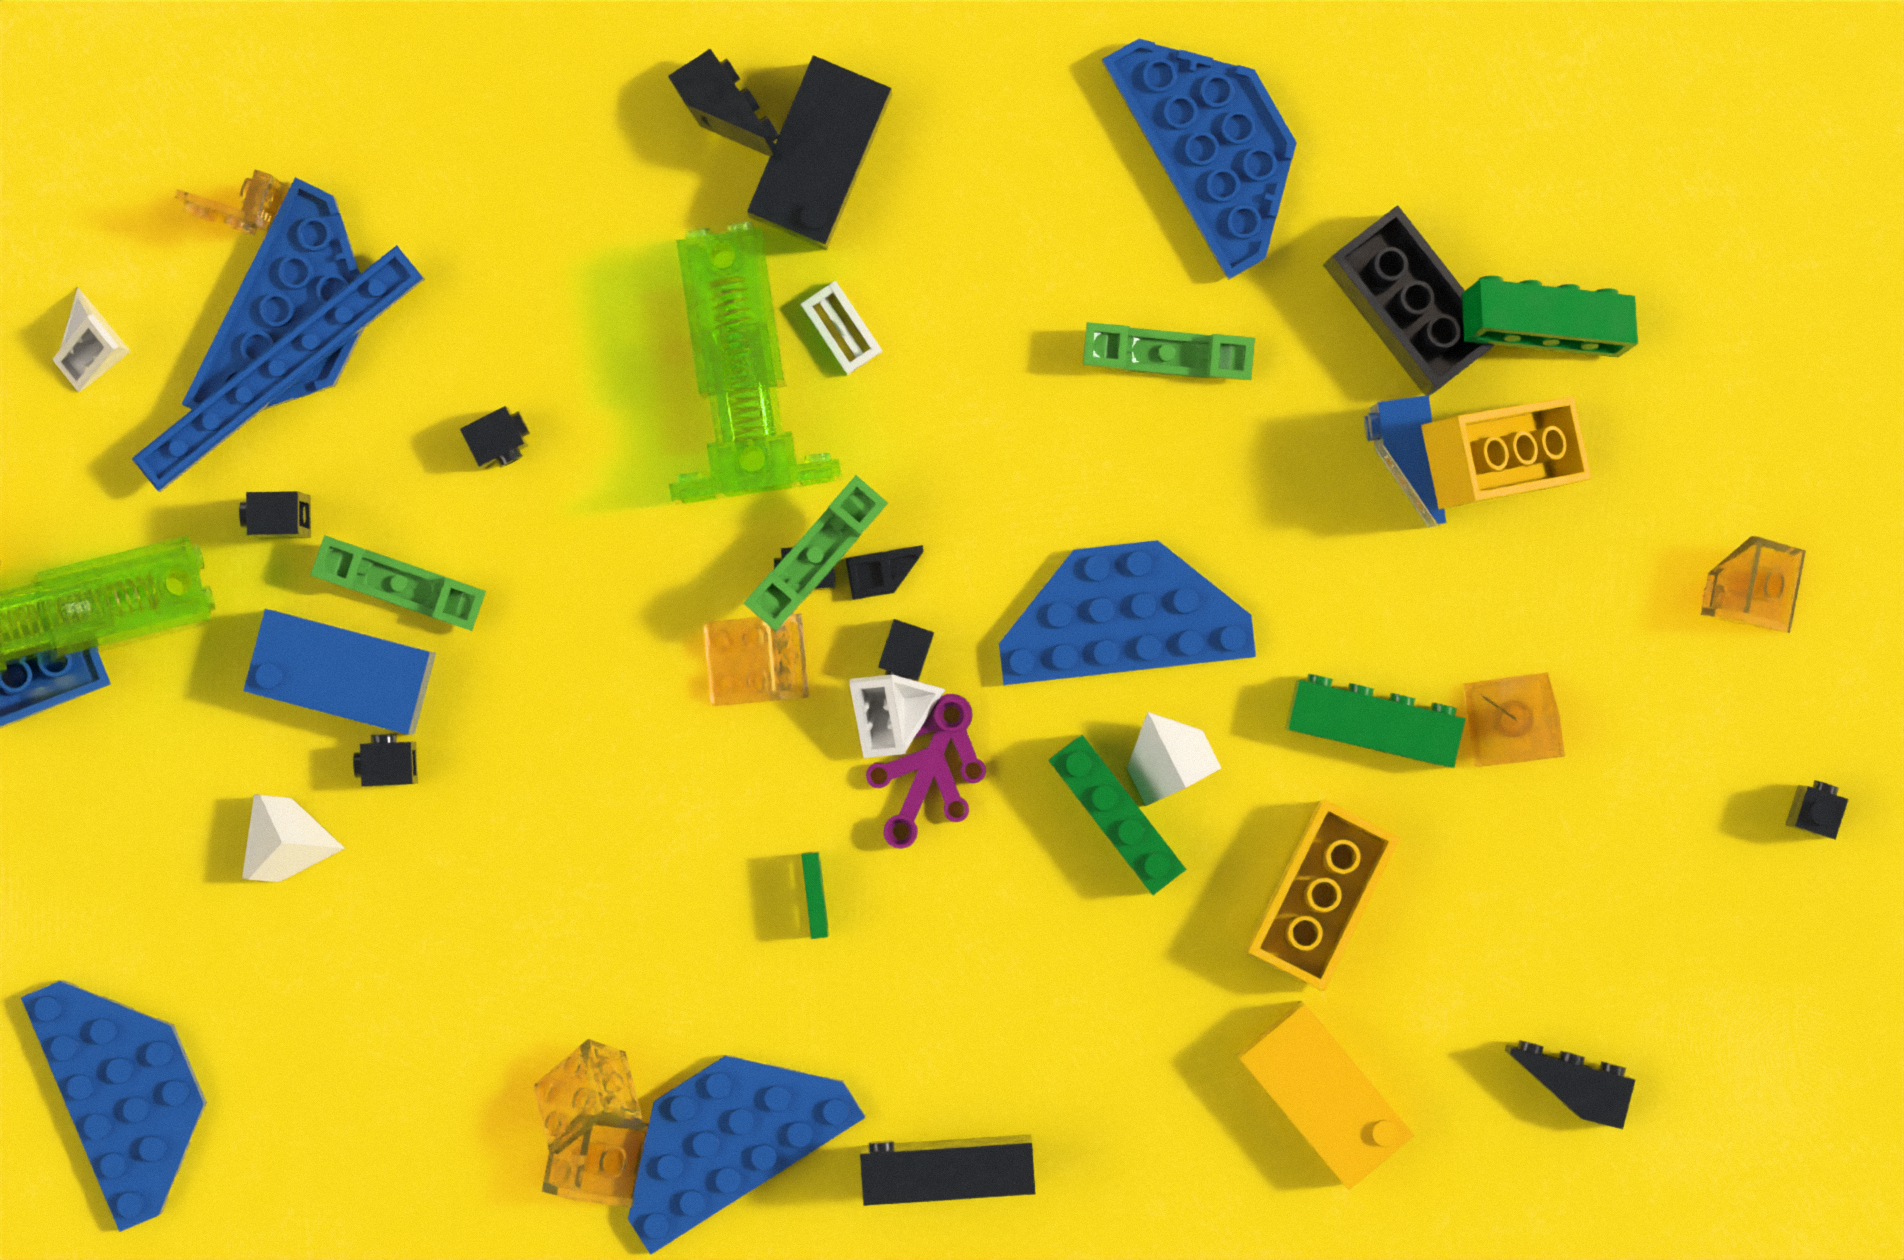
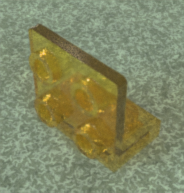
[175,169,285,236]
[704,613,809,706]
[534,1039,643,1154]

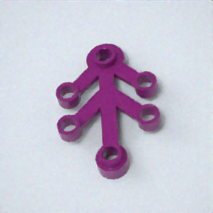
[866,694,986,849]

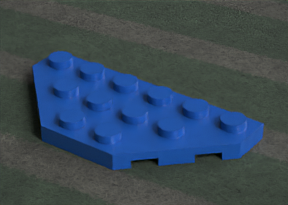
[1102,38,1297,280]
[182,177,364,411]
[999,540,1256,685]
[21,980,207,1232]
[628,1055,866,1255]

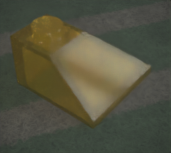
[1700,536,1806,633]
[1463,672,1565,767]
[541,1114,649,1208]

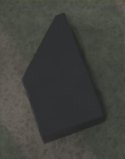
[846,545,924,600]

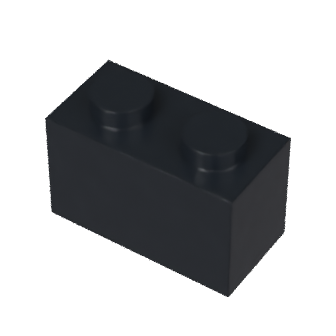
[239,491,311,539]

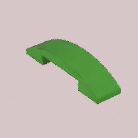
[1083,322,1255,380]
[743,475,888,632]
[311,535,486,631]

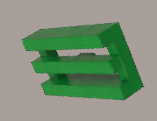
[801,851,829,939]

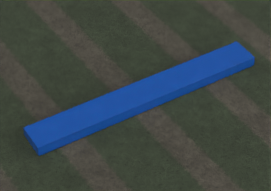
[131,245,425,492]

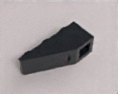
[668,49,782,160]
[1505,1040,1635,1129]

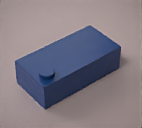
[243,609,436,735]

